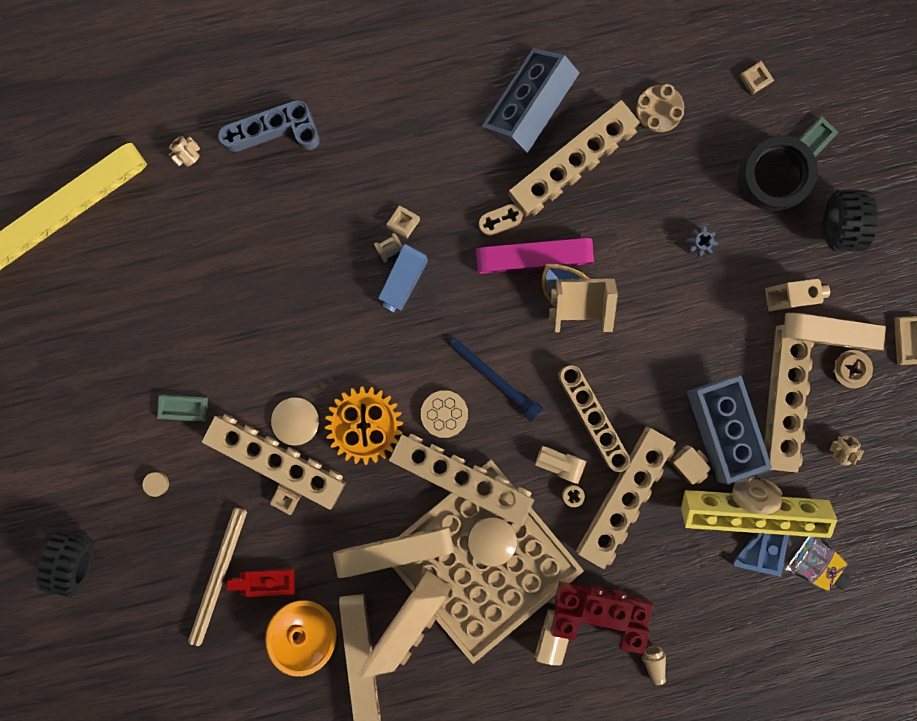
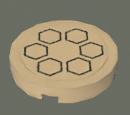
[421,390,468,438]

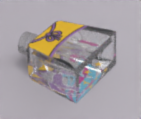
[786,536,851,591]

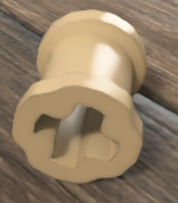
[374,233,403,263]

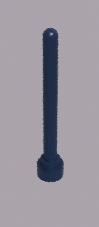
[449,338,543,422]

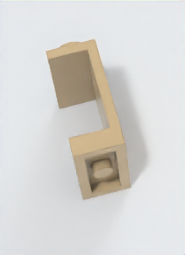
[549,279,618,332]

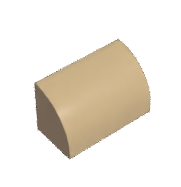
[535,609,569,665]

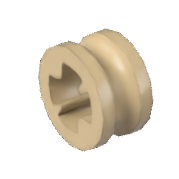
[562,485,585,507]

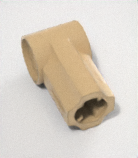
[535,446,587,484]

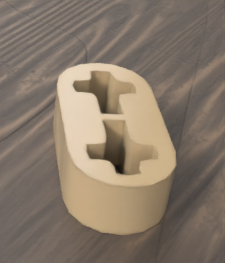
[479,204,523,236]

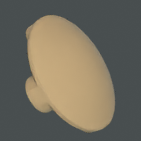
[636,84,684,132]
[271,398,319,445]
[468,517,517,566]

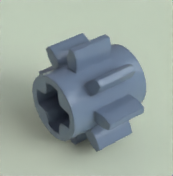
[686,227,718,258]

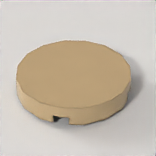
[732,476,782,515]

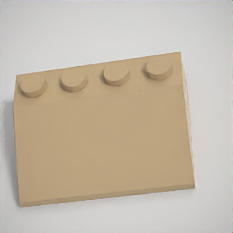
[357,570,451,678]

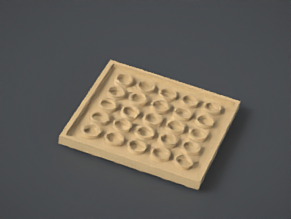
[393,459,584,664]

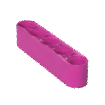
[476,238,594,274]

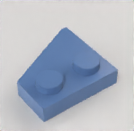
[733,533,789,577]

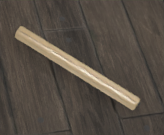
[188,508,247,646]

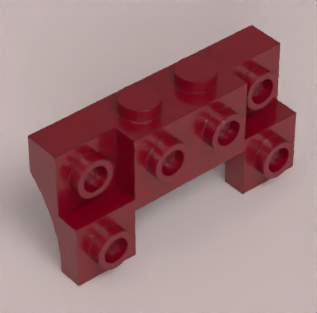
[550,581,654,654]

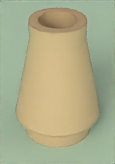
[642,646,666,685]

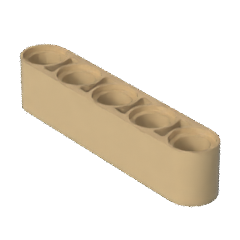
[783,313,886,351]
[558,365,630,472]
[333,527,454,578]

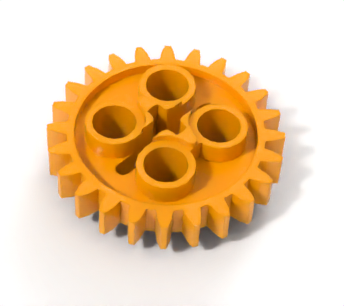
[325,386,404,465]

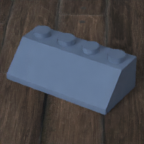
[482,48,579,153]
[687,376,772,484]

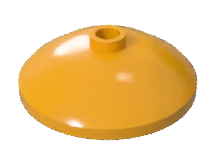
[265,600,336,676]

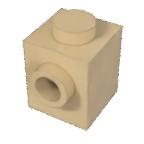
[669,445,711,485]

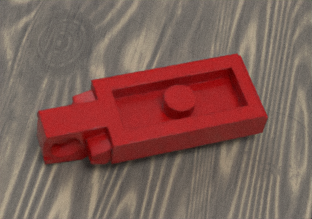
[227,569,296,597]

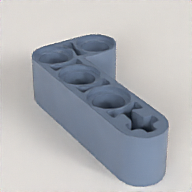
[218,100,320,152]

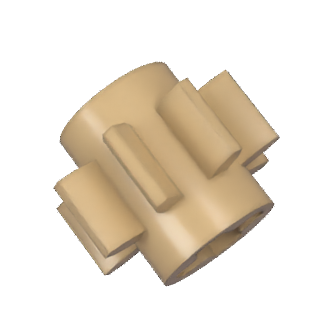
[169,136,200,167]
[830,435,864,465]

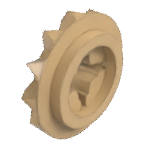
[833,350,873,388]

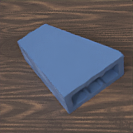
[379,244,428,312]

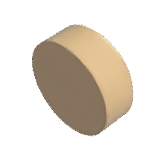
[143,472,169,497]

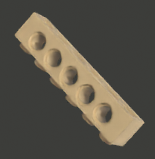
[508,100,640,217]
[764,325,814,473]
[202,414,347,510]
[576,427,676,569]
[389,434,534,527]

